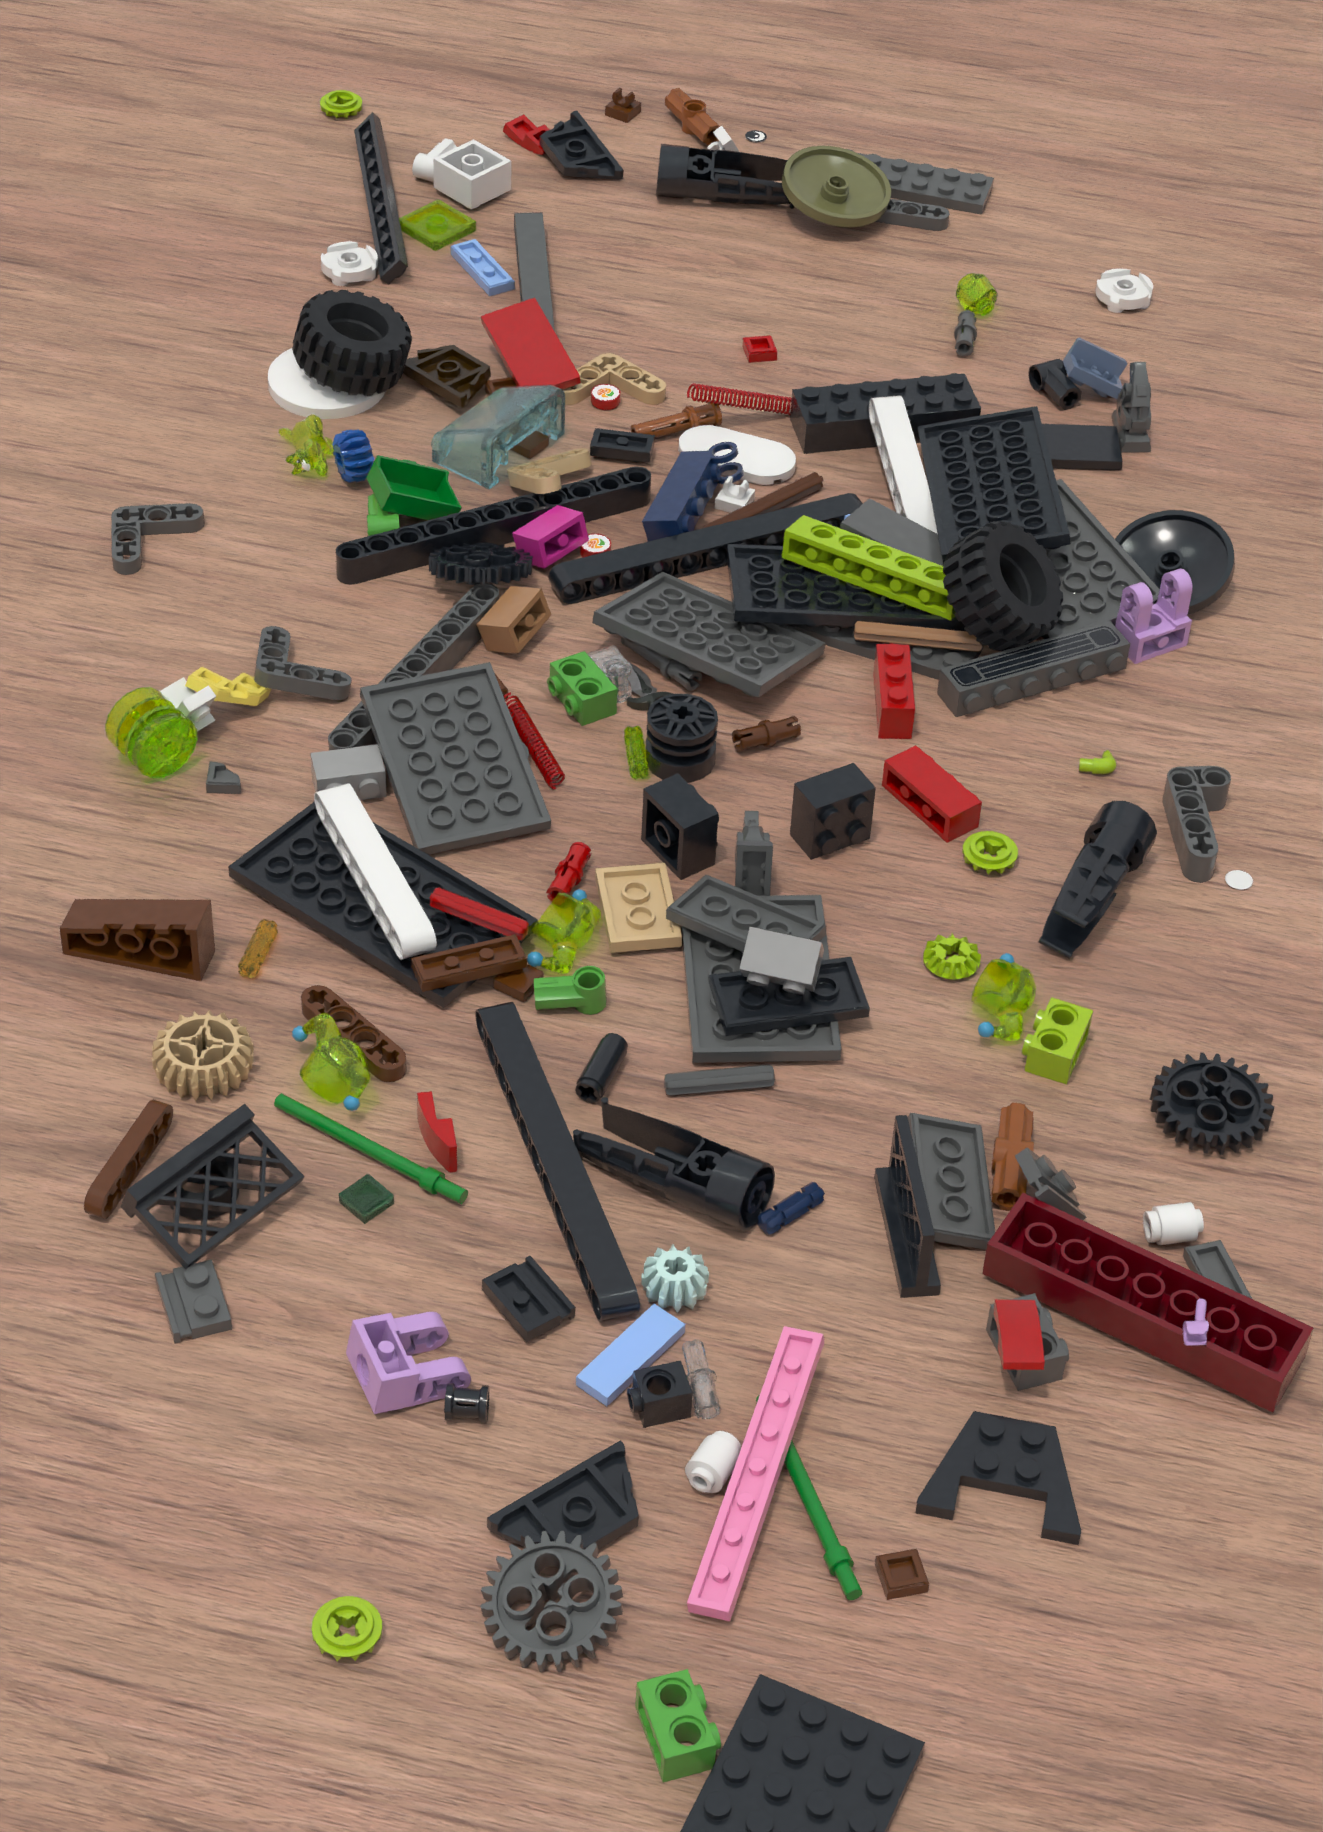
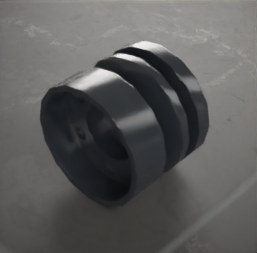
[645,694,718,783]

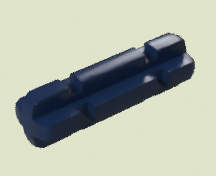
[757,1182,825,1235]

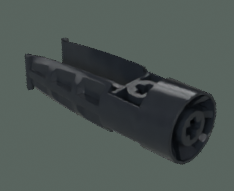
[656,144,795,209]
[1038,801,1157,959]
[573,1097,775,1231]

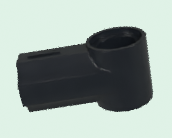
[1028,359,1082,410]

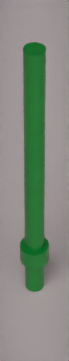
[274,1093,468,1204]
[756,1395,862,1600]

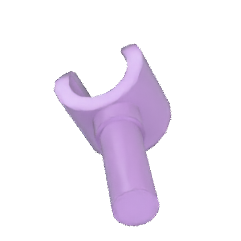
[1183,1299,1209,1346]

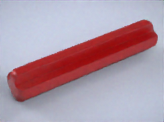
[430,887,529,941]

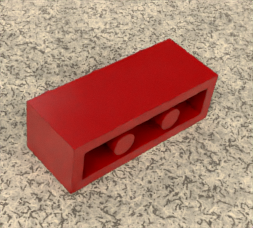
[873,643,915,739]
[882,745,982,843]

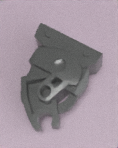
[1111,362,1151,453]
[735,811,773,896]

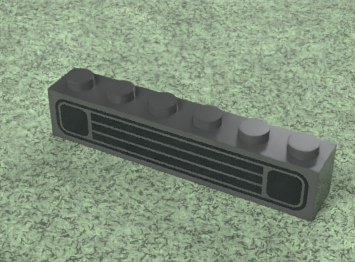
[937,621,1130,717]

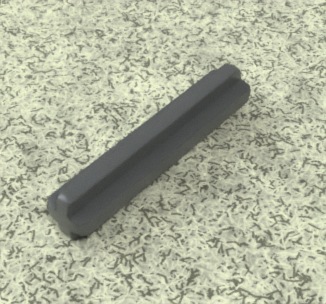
[664,1065,775,1096]

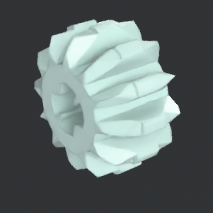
[641,1244,709,1313]

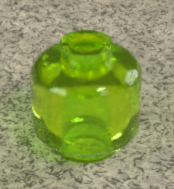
[955,273,998,316]

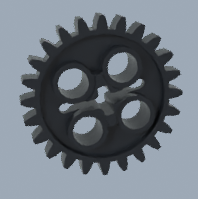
[429,543,533,585]
[1150,1053,1274,1155]

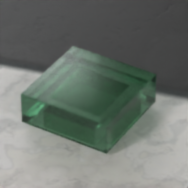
[339,1174,394,1224]

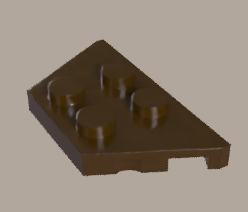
[403,345,491,408]

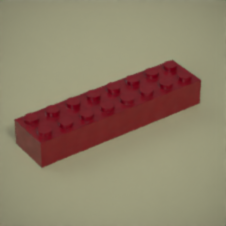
[982,1193,1314,1413]

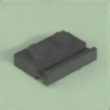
[1015,1147,1087,1220]
[155,1259,232,1344]

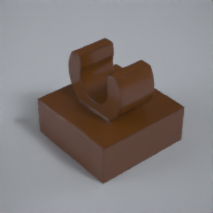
[605,88,641,123]

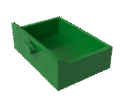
[366,455,462,520]

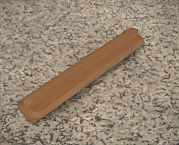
[854,621,982,652]

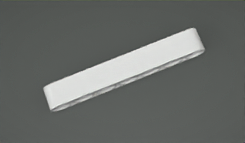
[869,396,937,533]
[314,783,437,960]

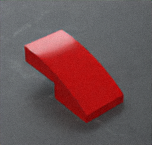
[503,114,550,155]
[417,1091,457,1173]
[994,1299,1045,1370]

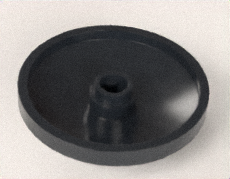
[1115,510,1235,615]

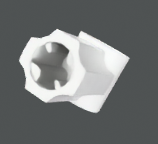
[412,138,457,182]

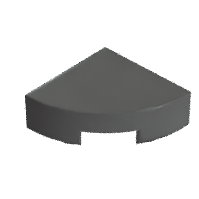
[206,761,241,794]

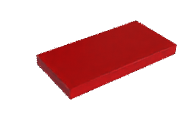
[481,297,581,402]

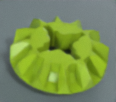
[320,90,362,119]
[962,831,1018,875]
[923,933,981,980]
[312,1596,382,1662]

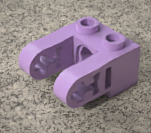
[1115,568,1192,664]
[346,1312,471,1414]

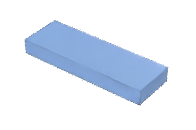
[450,239,515,297]
[576,1303,685,1406]

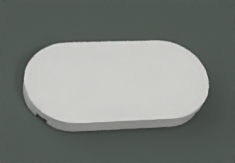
[678,425,796,485]

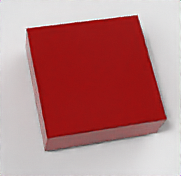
[742,335,778,363]

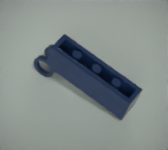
[642,442,744,541]

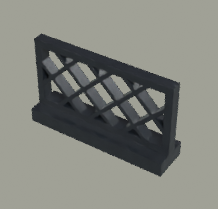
[121,1104,305,1269]
[874,1115,941,1298]

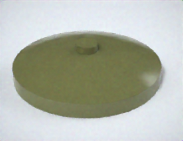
[782,146,891,227]

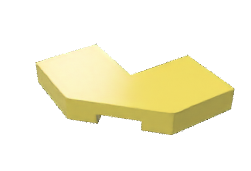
[185,667,271,706]

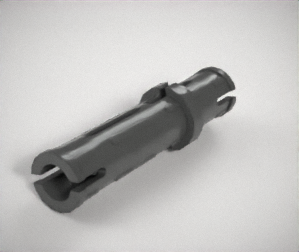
[621,637,702,691]

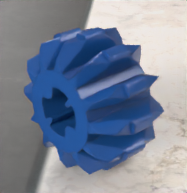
[332,429,375,482]

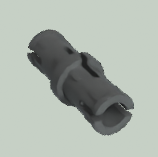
[954,310,977,356]

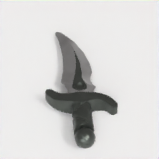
[610,656,673,710]

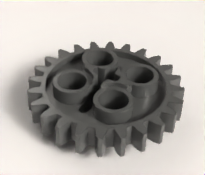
[480,1531,623,1673]

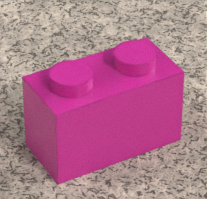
[512,505,589,569]

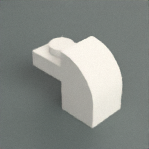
[149,677,216,739]

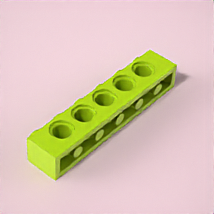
[782,515,956,621]

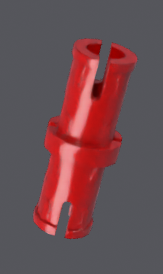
[546,842,592,905]

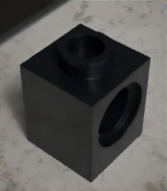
[627,1360,693,1428]

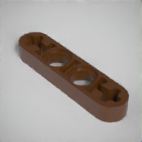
[301,985,407,1082]
[84,1099,173,1219]

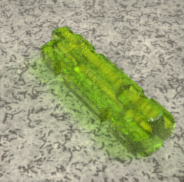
[624,726,649,780]

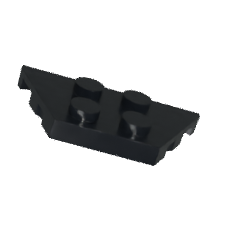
[539,110,624,180]
[487,1440,639,1550]

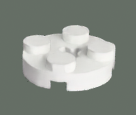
[321,241,378,286]
[1095,269,1153,313]

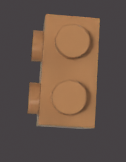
[477,586,552,654]

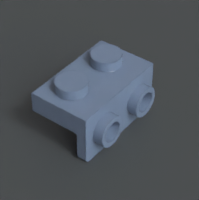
[1063,337,1127,399]

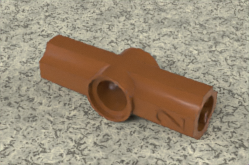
[665,88,720,146]
[991,1102,1034,1211]

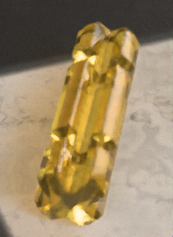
[238,919,278,979]

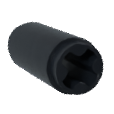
[575,1033,628,1103]

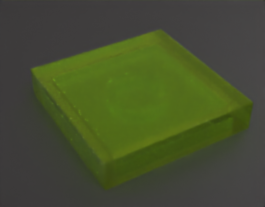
[399,199,476,251]

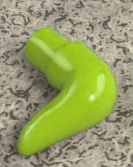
[1079,750,1116,774]

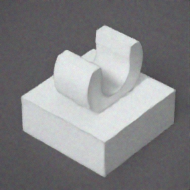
[707,126,740,152]
[715,476,755,513]

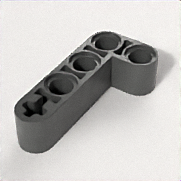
[1162,766,1231,883]

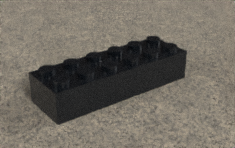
[790,373,981,454]

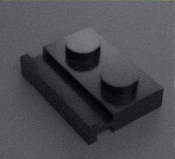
[482,1256,576,1342]

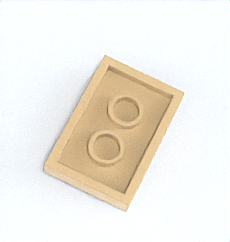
[595,863,682,953]

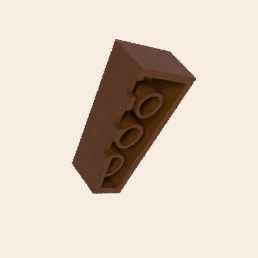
[59,899,215,981]

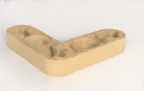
[556,353,666,405]
[507,448,592,494]

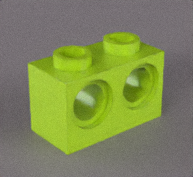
[1022,997,1093,1085]

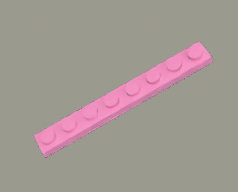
[687,1326,824,1621]

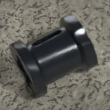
[444,1383,490,1423]

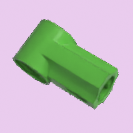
[367,493,400,536]
[534,966,607,1015]

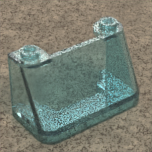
[431,385,565,489]

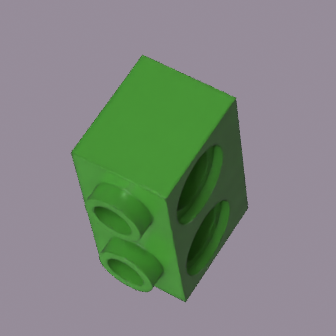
[547,651,617,726]
[635,1669,721,1783]

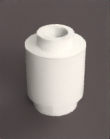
[1143,1202,1204,1245]
[685,1431,741,1493]

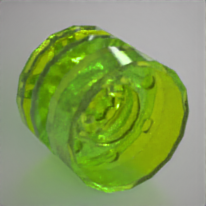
[105,687,198,778]

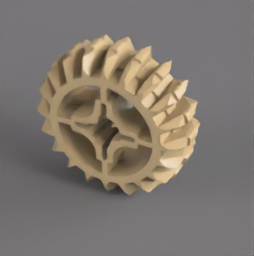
[151,1010,254,1101]

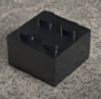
[790,763,876,860]
[641,774,719,880]

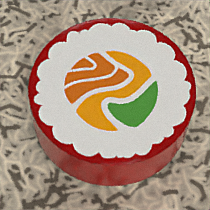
[591,384,621,410]
[580,534,611,557]

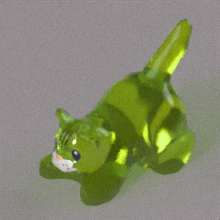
[279,414,334,477]

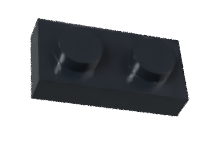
[590,428,655,463]

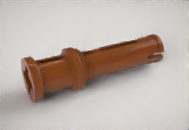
[631,400,722,438]

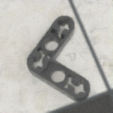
[111,503,204,575]
[254,626,352,700]

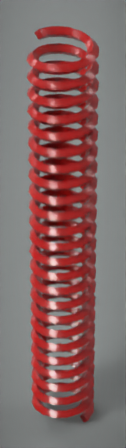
[687,383,791,415]
[504,692,565,789]

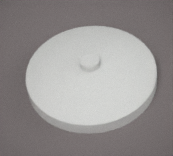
[268,348,386,419]

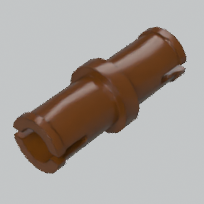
[732,716,801,751]

